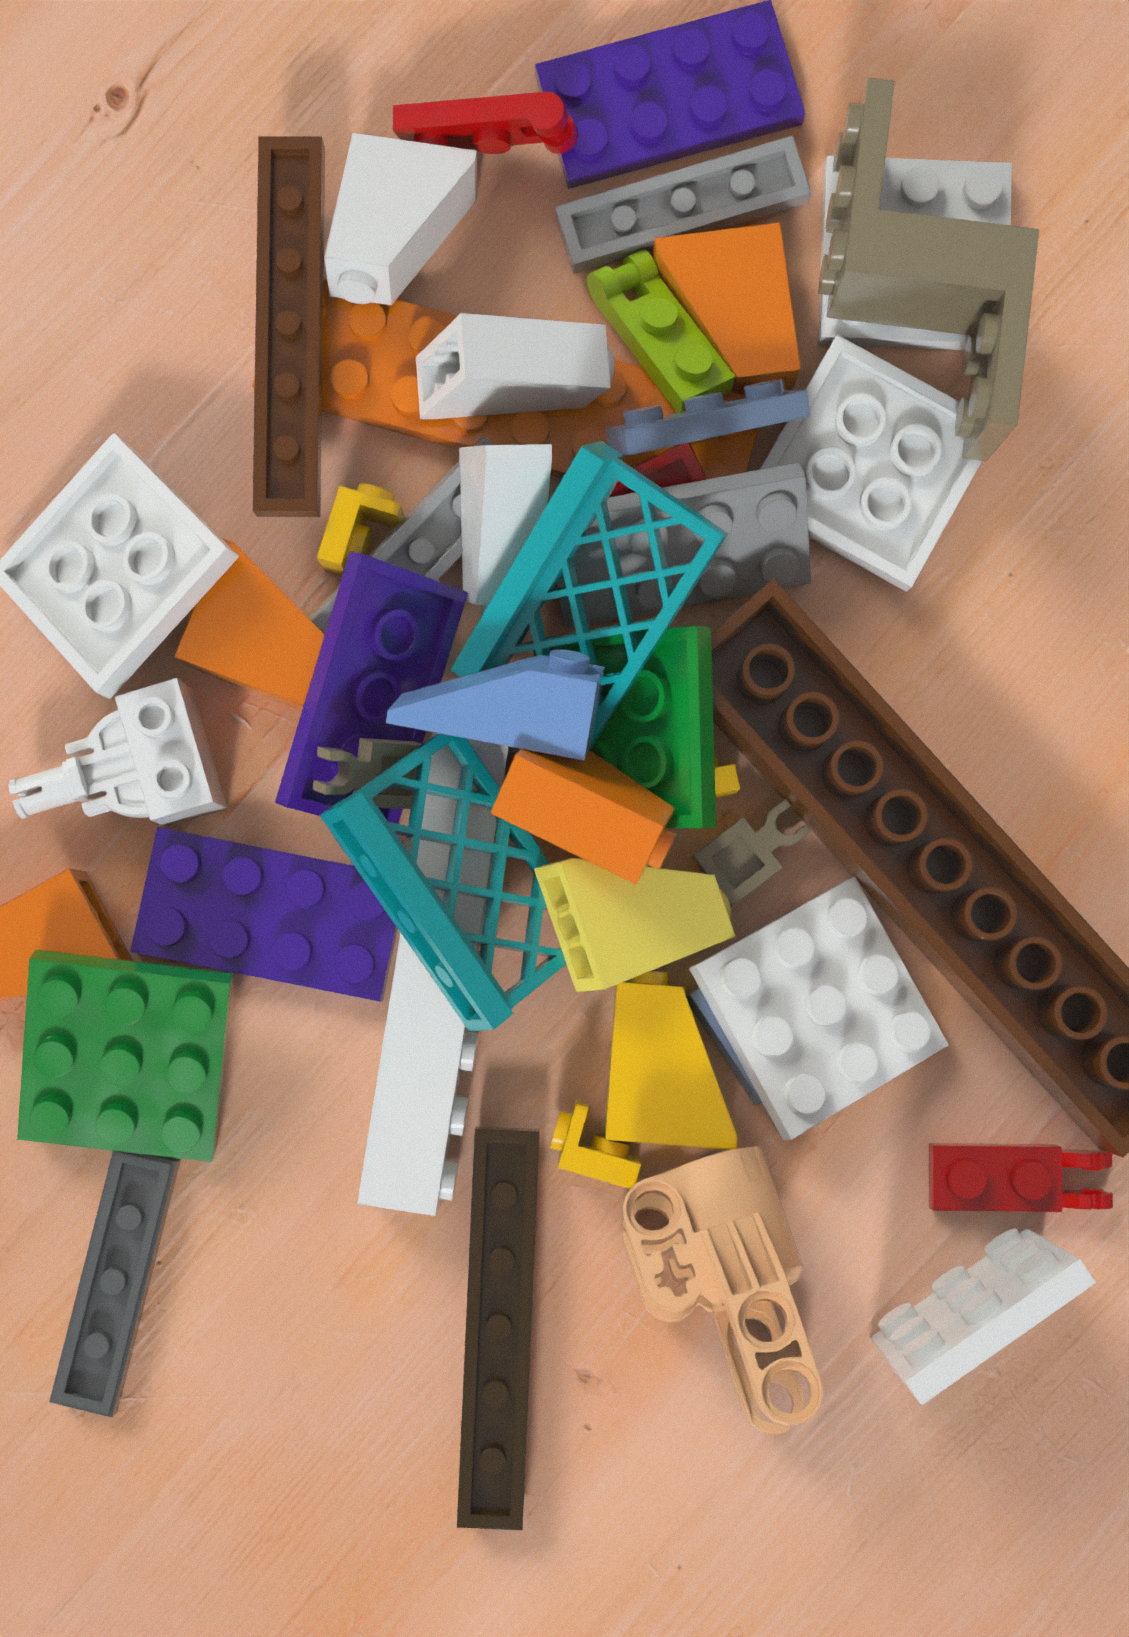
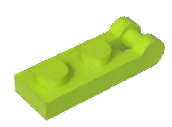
[587,249,736,413]

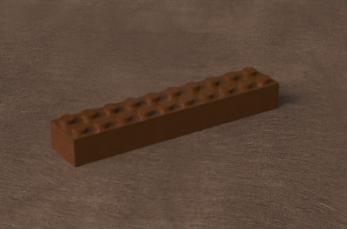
[711,578,1129,1158]

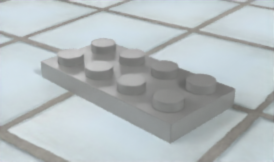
[556,462,811,629]

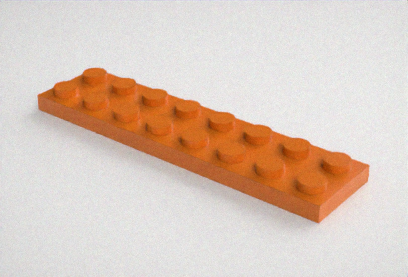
[252,279,758,479]

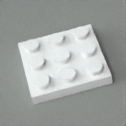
[818,156,1012,351]
[760,335,982,592]
[0,433,239,699]
[689,876,949,1140]
[870,1228,1096,1406]

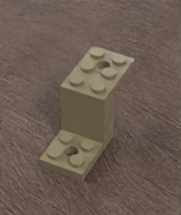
[818,78,1039,462]

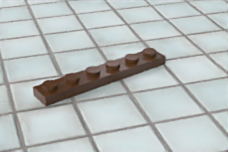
[253,136,325,517]

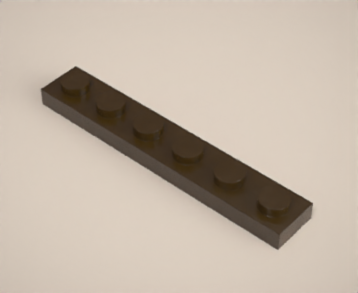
[457,1126,540,1530]

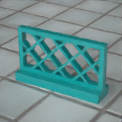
[450,441,729,752]
[320,733,566,1031]

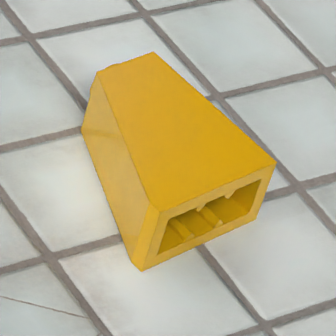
[604,971,737,1150]

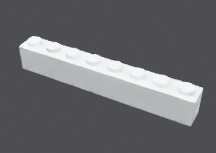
[357,732,521,1216]

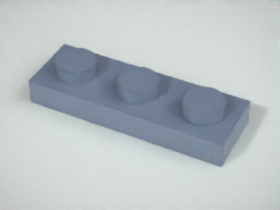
[605,380,811,456]

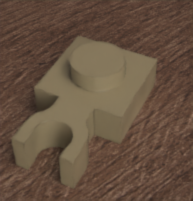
[313,738,422,809]
[691,799,811,907]

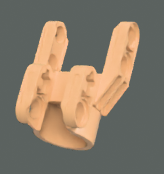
[621,1146,824,1435]

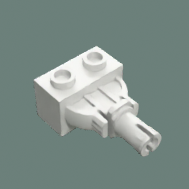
[8,678,227,826]

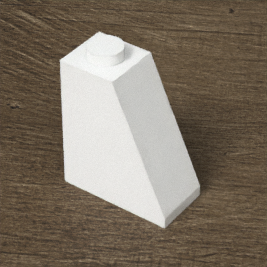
[324,133,477,305]
[416,313,614,419]
[459,444,552,615]

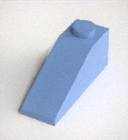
[386,650,605,760]

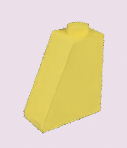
[534,858,735,992]

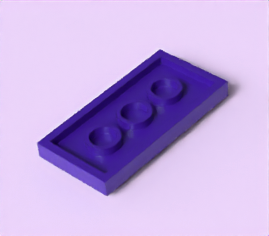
[535,0,805,189]
[275,552,468,824]
[130,827,398,1002]

